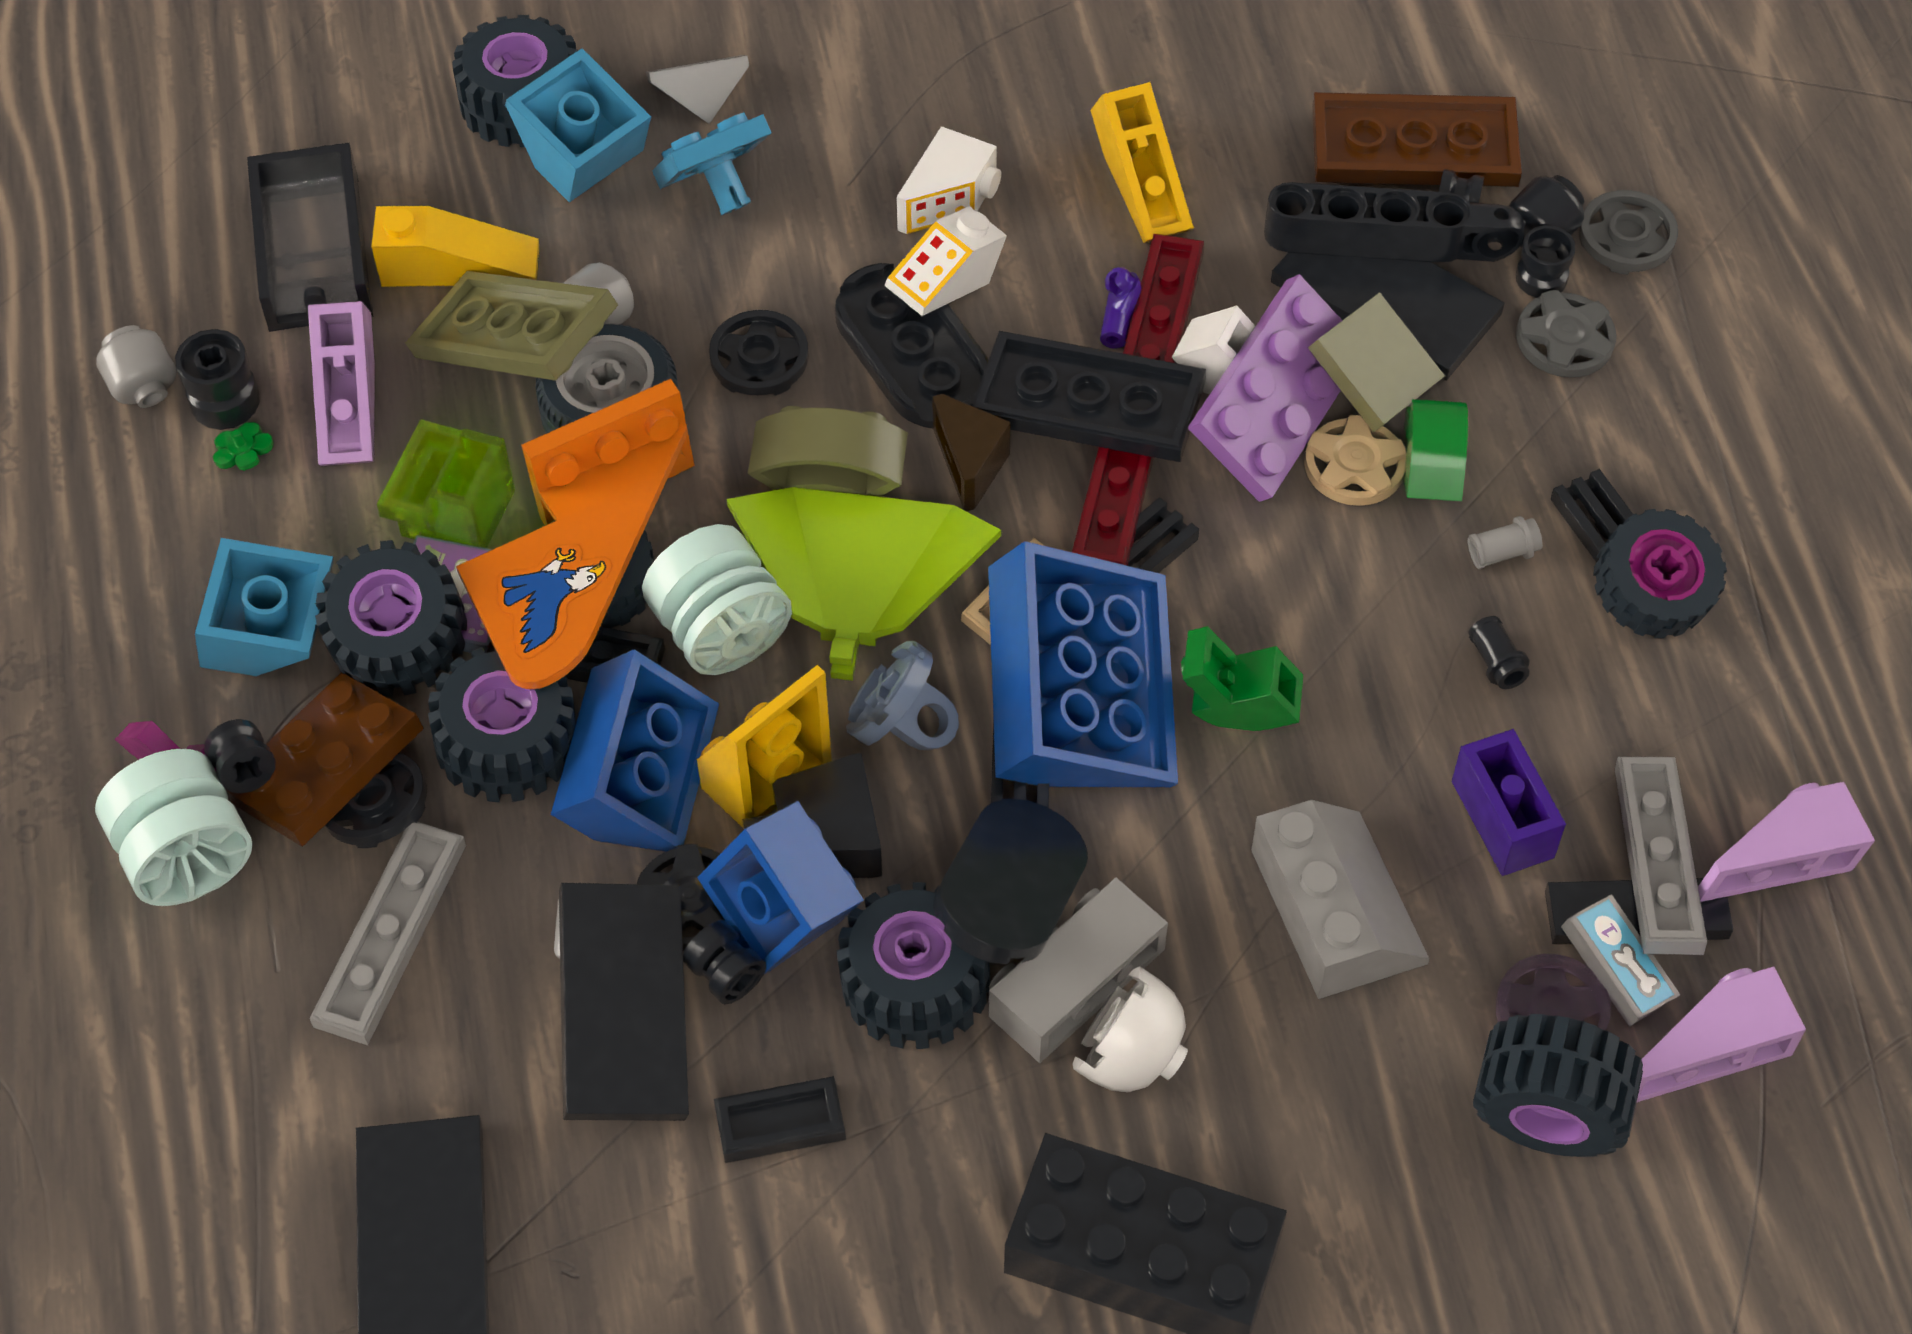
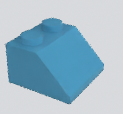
[505,48,651,203]
[195,538,333,676]

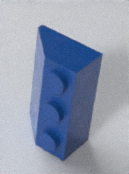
[551,649,719,852]

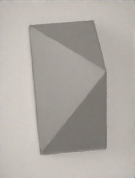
[646,55,749,124]

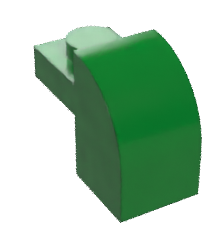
[1403,399,1468,501]
[1181,626,1304,731]

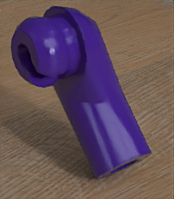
[1100,267,1142,349]

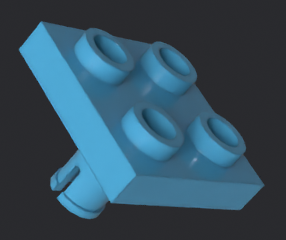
[652,112,772,216]

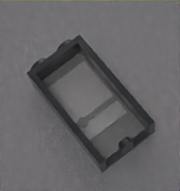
[247,142,374,332]

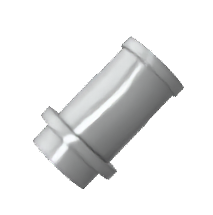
[1467,516,1543,569]

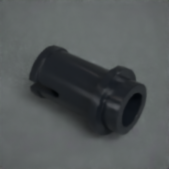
[1468,616,1530,690]

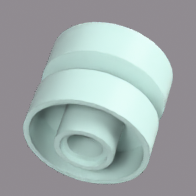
[95,749,252,906]

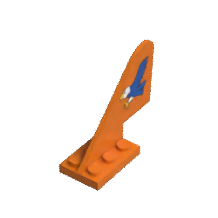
[456,379,695,689]

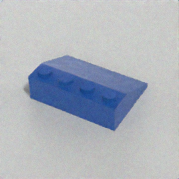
[988,541,1178,787]

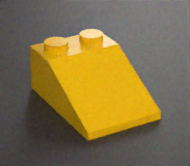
[697,665,832,829]

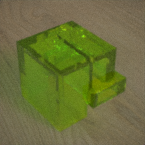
[377,419,515,549]

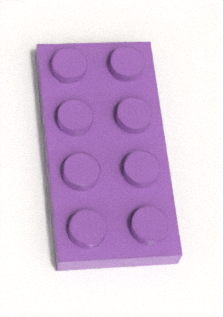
[1188,274,1343,502]

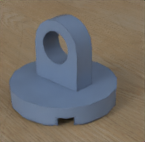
[846,641,959,750]

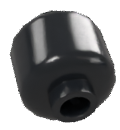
[1509,175,1585,248]

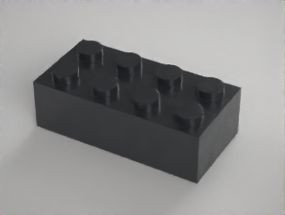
[1004,1133,1287,1334]

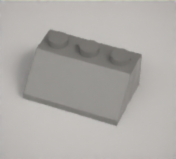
[1251,800,1429,999]

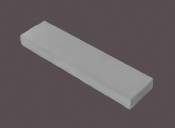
[1615,757,1707,955]
[309,822,466,1045]

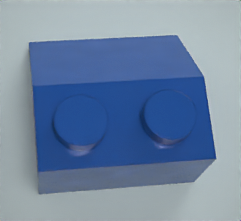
[697,801,864,974]

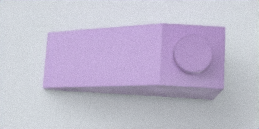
[308,301,375,466]
[1698,782,1875,902]
[1637,967,1806,1102]

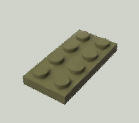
[405,271,618,381]

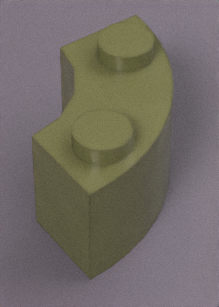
[748,406,908,497]

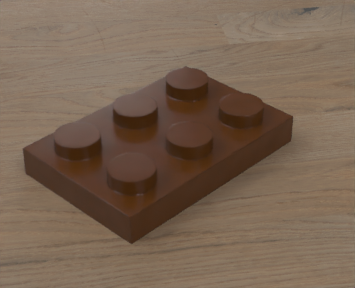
[225,672,424,847]

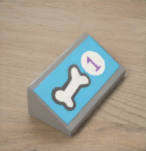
[1561,894,1680,1027]

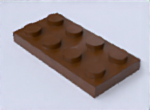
[1313,92,1522,187]

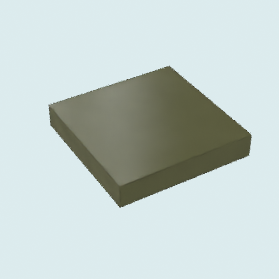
[1308,292,1445,432]

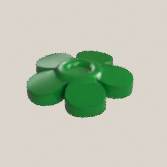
[212,422,274,470]

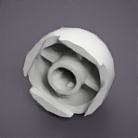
[1073,966,1188,1092]

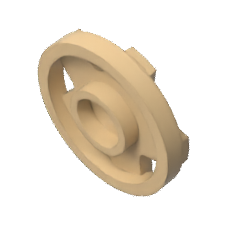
[1304,415,1406,506]

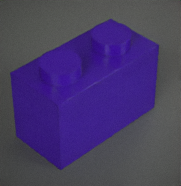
[1451,729,1566,876]

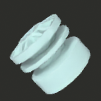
[642,524,792,675]

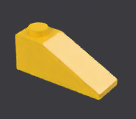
[1090,82,1194,243]
[371,206,539,287]

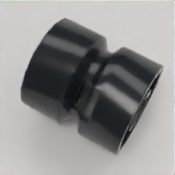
[175,329,260,430]

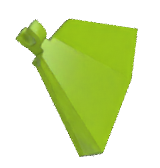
[726,487,1001,681]

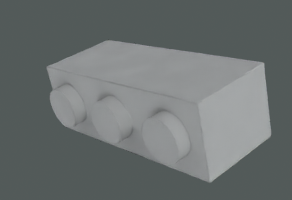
[989,877,1168,1063]

